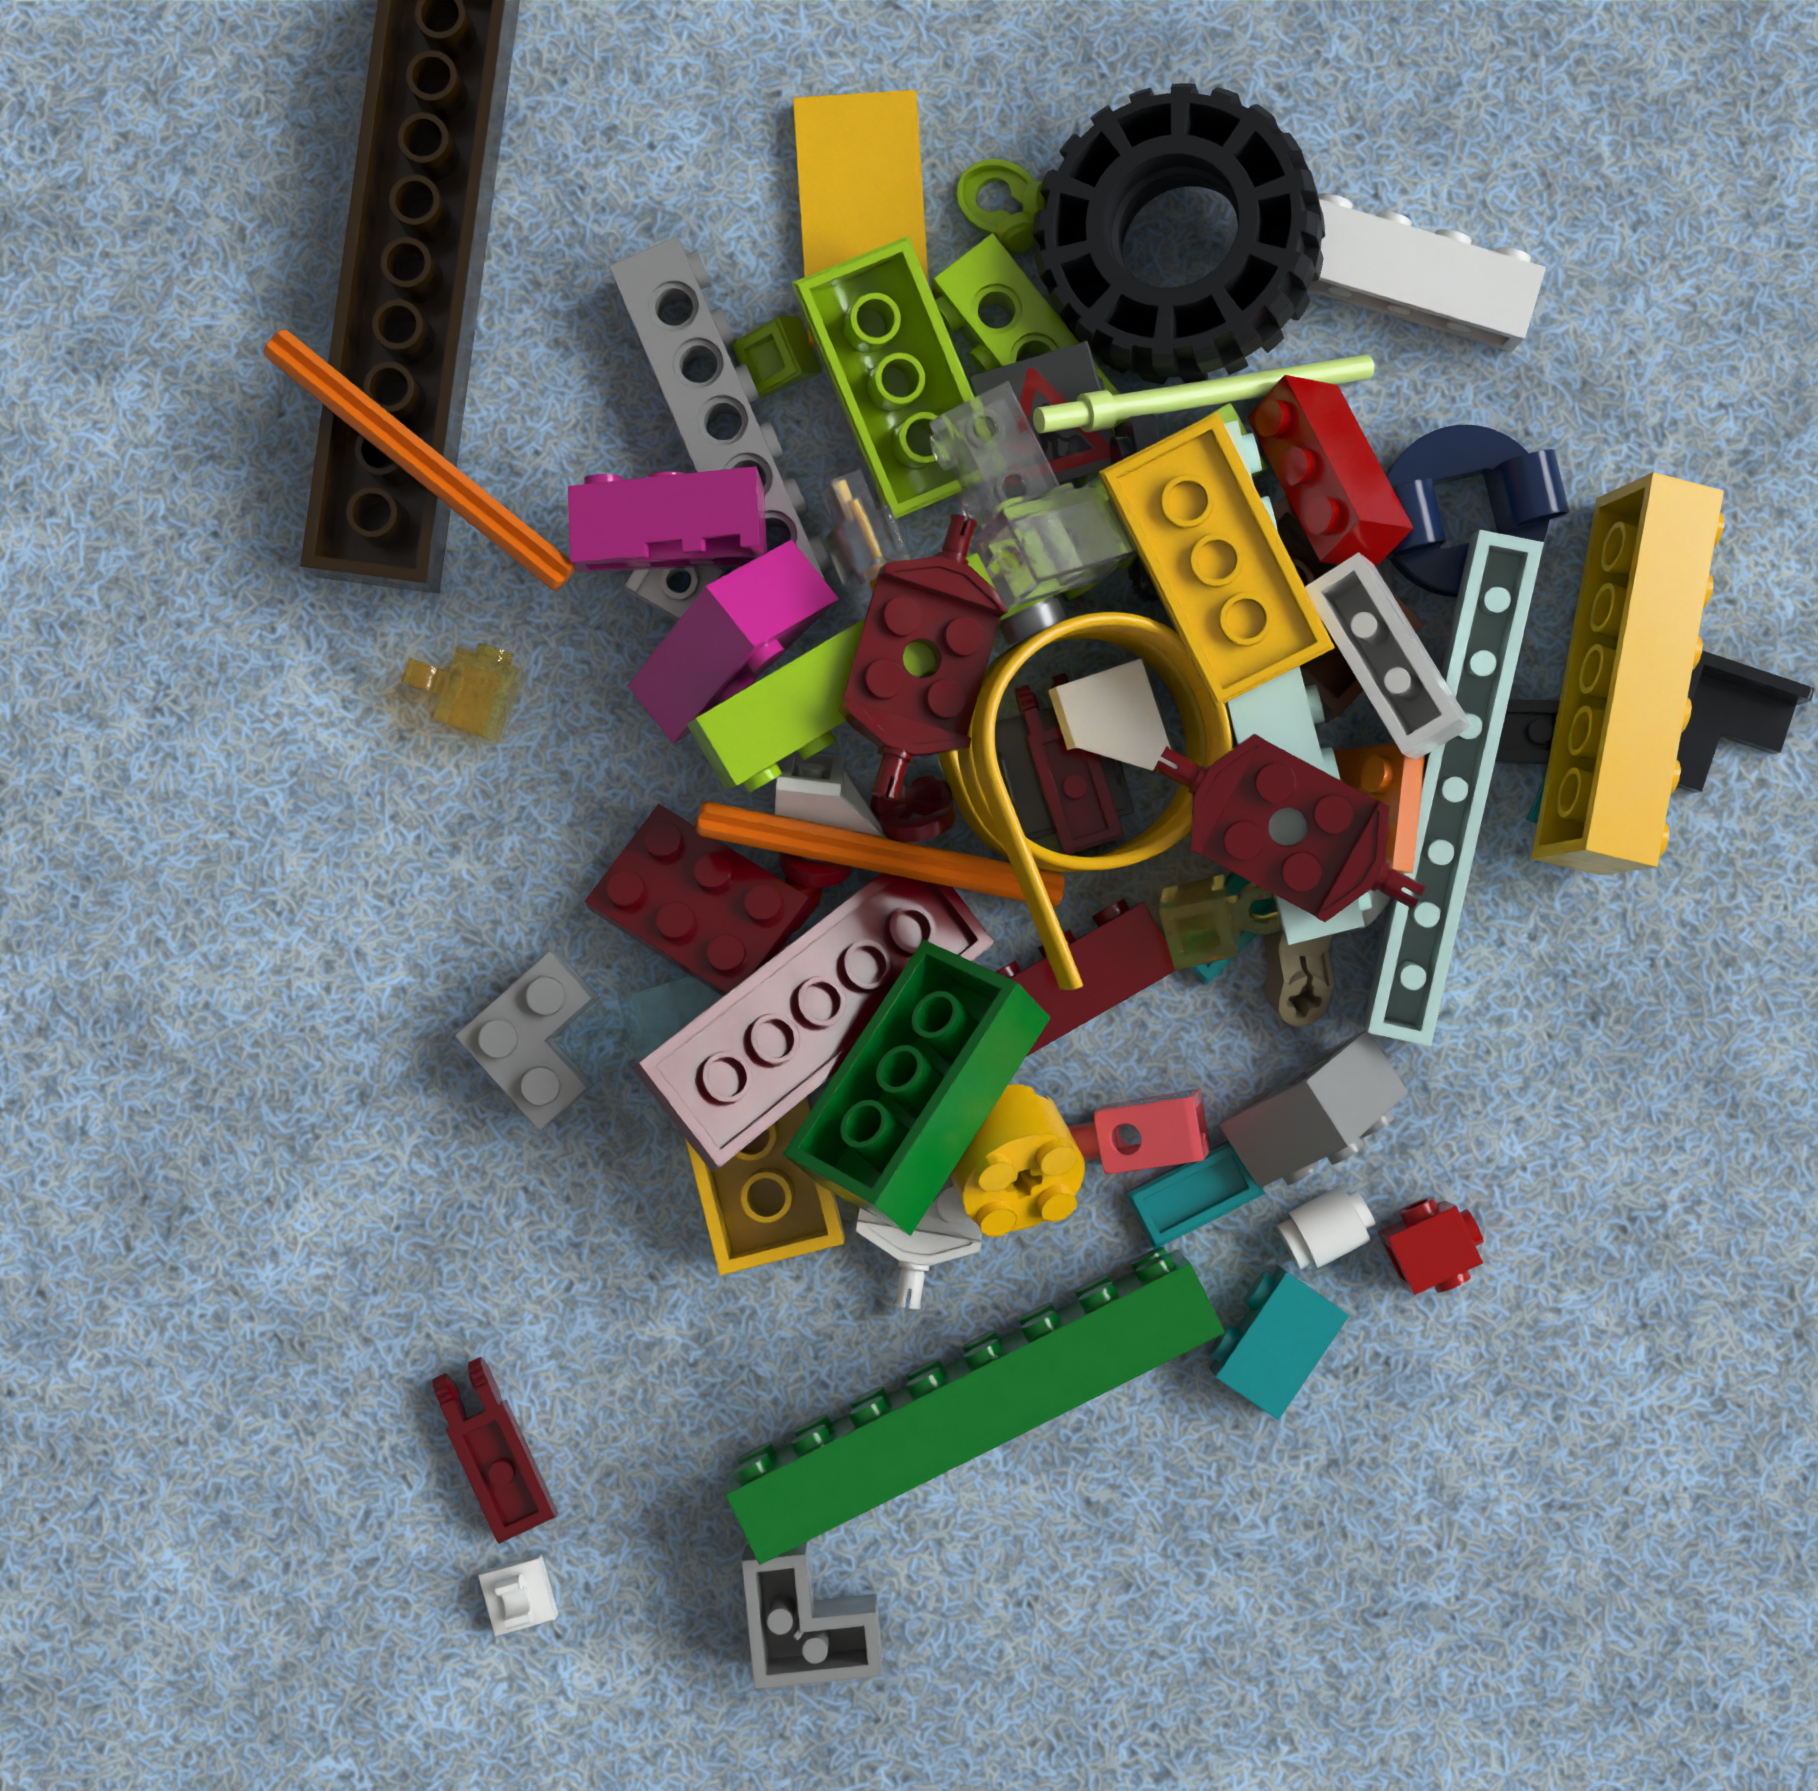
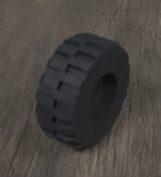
[1033,83,1325,384]

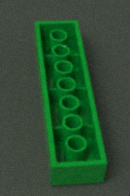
[725,1247,1225,1565]

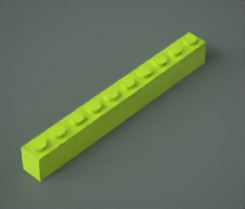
[687,403,1267,793]

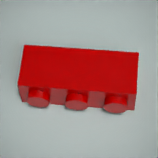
[1247,374,1414,567]

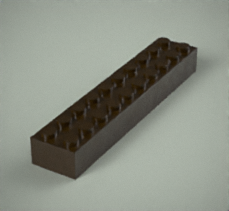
[300,0,520,594]

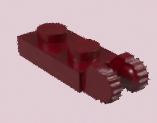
[1014,673,1124,855]
[432,1357,558,1544]

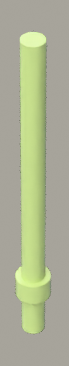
[1033,354,1374,434]

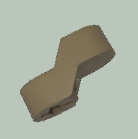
[1264,904,1335,1027]

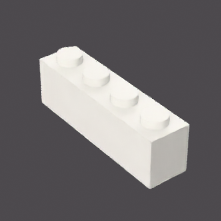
[1308,193,1546,352]

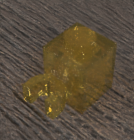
[401,643,526,744]
[1159,874,1280,971]

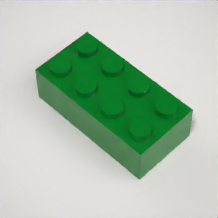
[783,939,1050,1236]

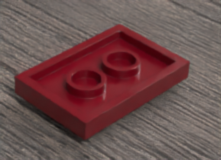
[584,804,812,996]

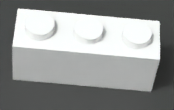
[1305,552,1472,760]

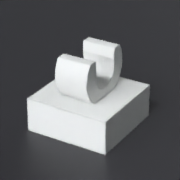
[478,1554,558,1636]

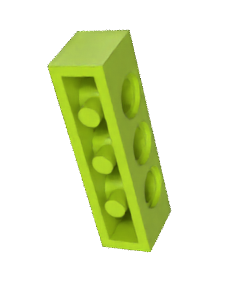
[932,233,1127,487]

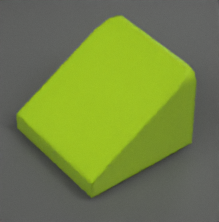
[731,316,823,400]

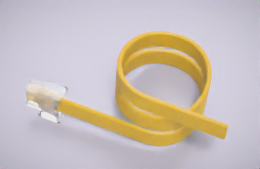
[821,469,1233,990]

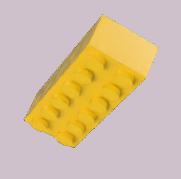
[1531,472,1724,875]

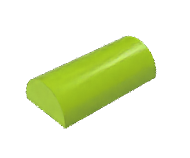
[791,235,1005,522]

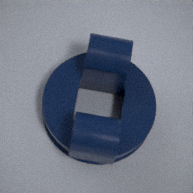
[1385,425,1570,597]

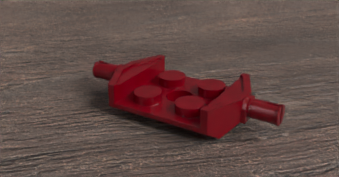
[839,514,1010,801]
[1153,734,1426,922]

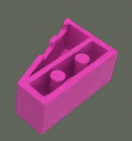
[568,466,767,572]
[627,539,839,744]

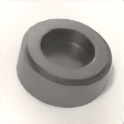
[999,596,1067,646]

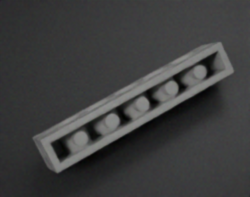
[608,236,833,582]

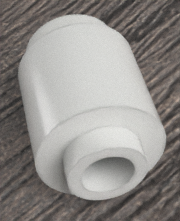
[1276,1186,1375,1270]

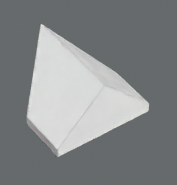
[1048,658,1178,771]
[775,751,887,838]

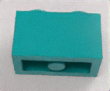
[1209,1266,1350,1421]

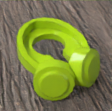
[957,159,1046,255]

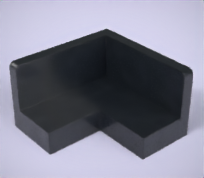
[1677,650,1815,793]

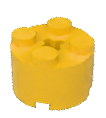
[950,1084,1085,1237]

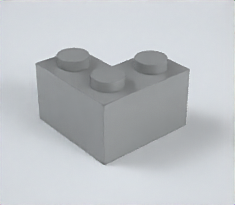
[455,951,600,1131]
[1219,1030,1408,1188]
[742,1541,883,1690]

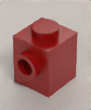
[1378,1197,1484,1295]

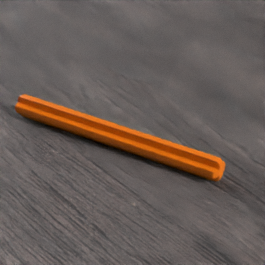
[263,329,575,591]
[695,801,1065,907]

